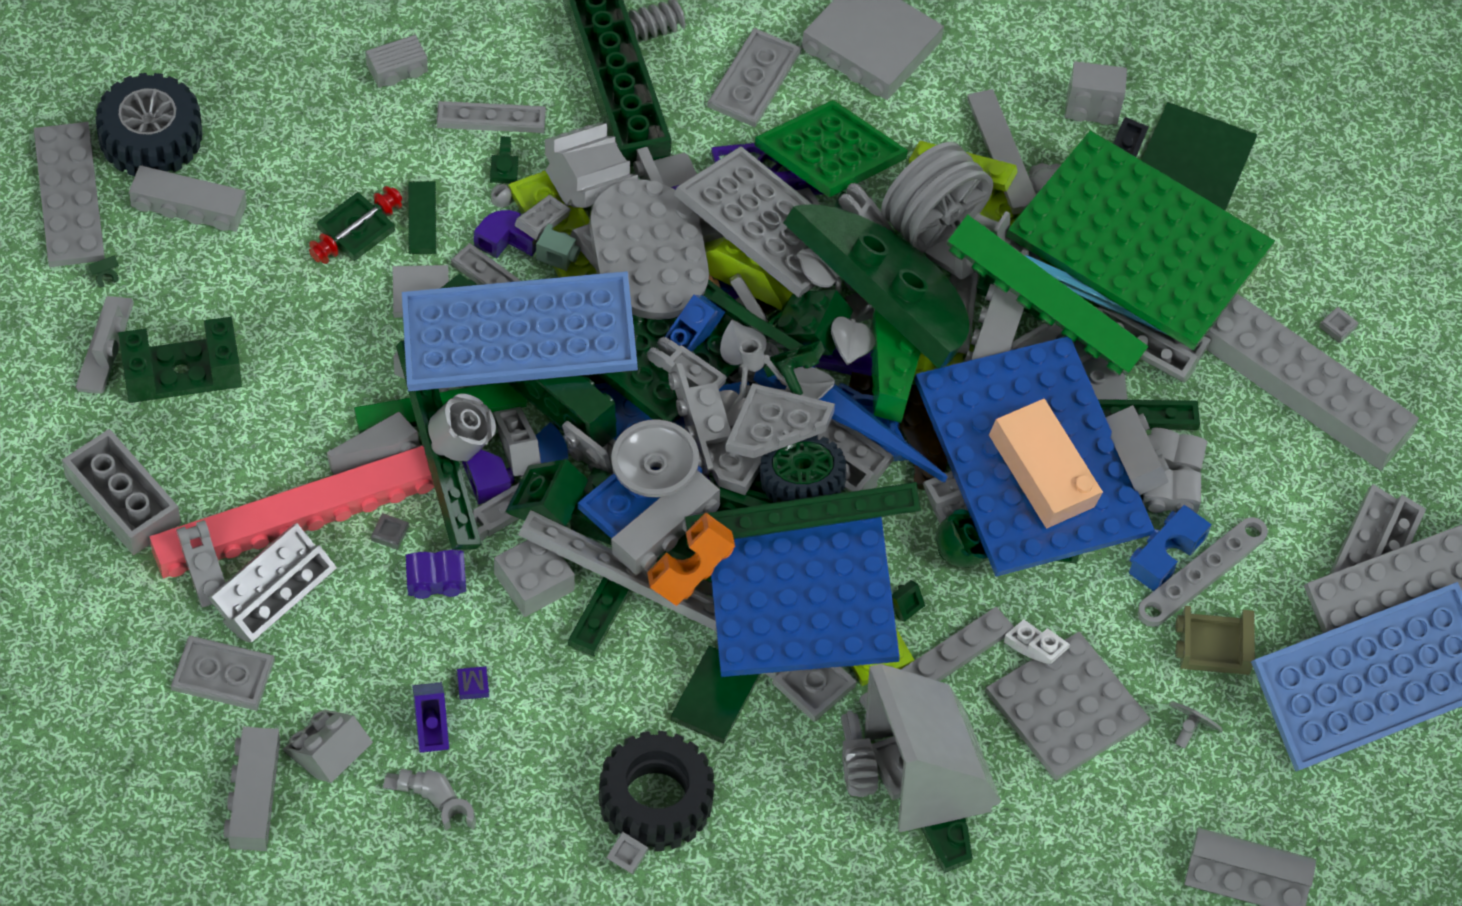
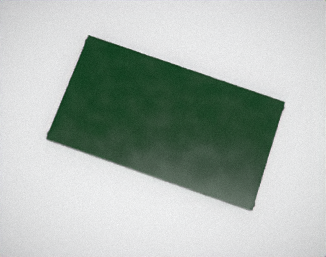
[1141,102,1258,211]

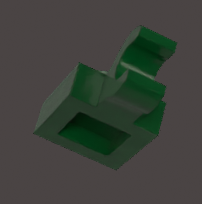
[490,136,519,184]

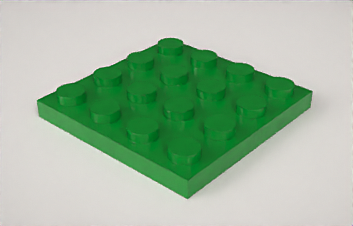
[754,100,908,198]

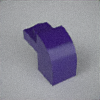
[474,210,538,259]

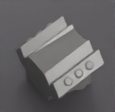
[545,123,638,208]

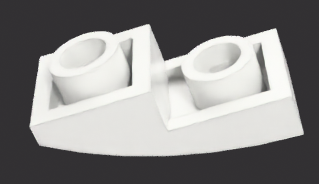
[1004,619,1070,664]

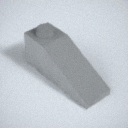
[493,407,541,477]
[327,412,420,475]

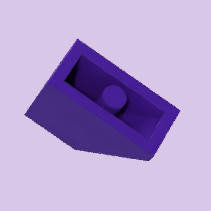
[461,449,514,505]
[412,682,450,753]

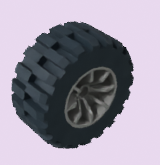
[95,73,203,176]

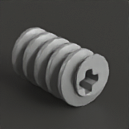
[628,0,685,41]

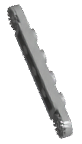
[1137,517,1268,627]

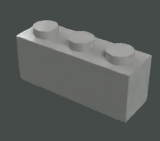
[1106,405,1169,495]

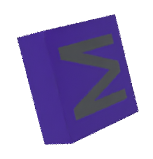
[457,666,489,700]

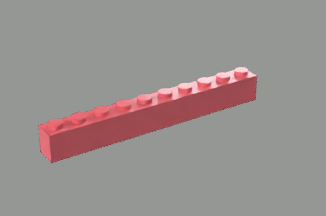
[149,446,435,578]

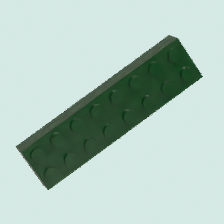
[563,0,672,167]
[440,273,617,448]

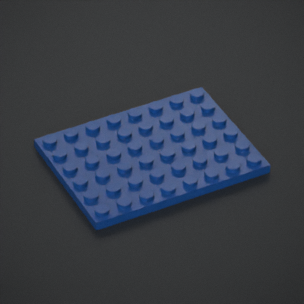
[914,337,1155,577]

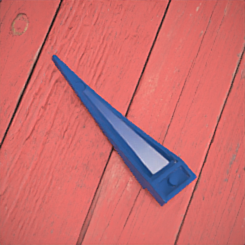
[753,366,948,482]

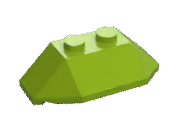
[704,237,792,310]

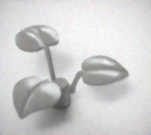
[797,248,875,365]
[719,320,835,428]

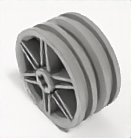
[881,142,993,253]

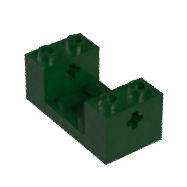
[118,316,242,403]

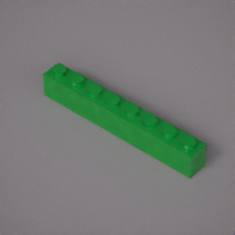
[947,214,1149,376]

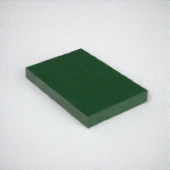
[670,646,761,744]

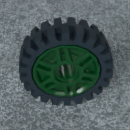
[760,435,846,503]

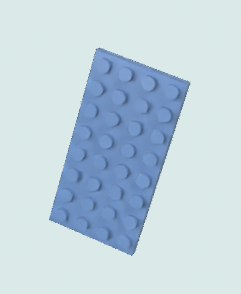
[402,271,638,391]
[1251,582,1462,772]

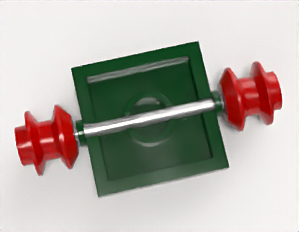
[309,186,402,264]

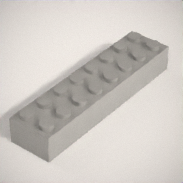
[1205,294,1419,471]

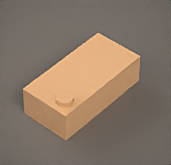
[989,399,1103,529]

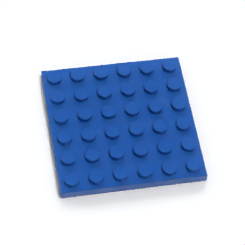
[711,517,900,677]

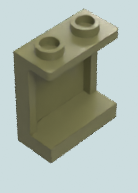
[1175,606,1255,675]

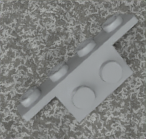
[76,296,134,394]
[668,362,731,477]

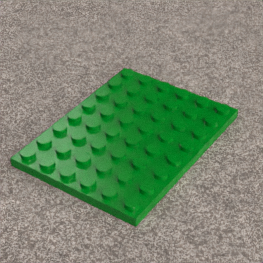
[1006,130,1275,350]

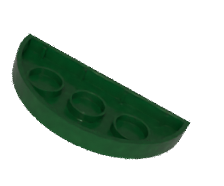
[783,204,970,369]

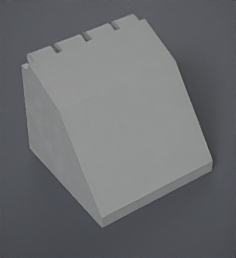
[864,664,1001,833]

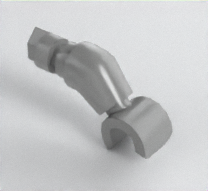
[383,769,476,831]

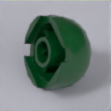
[936,509,988,568]

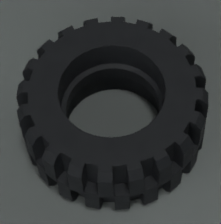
[599,730,715,851]

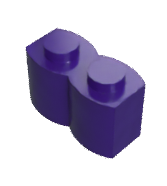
[405,550,466,599]

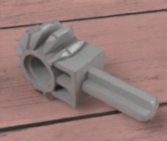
[841,711,878,797]

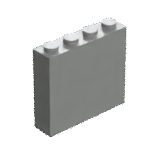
[802,0,944,100]

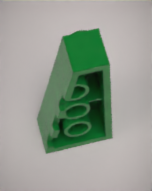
[870,310,921,423]

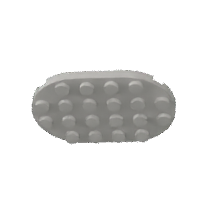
[589,180,709,320]

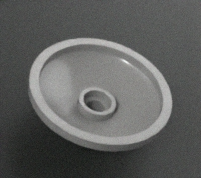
[611,420,699,497]

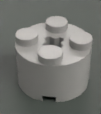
[428,394,496,461]

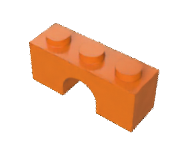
[647,512,735,606]

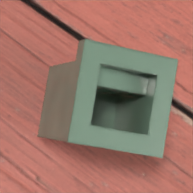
[536,223,581,271]

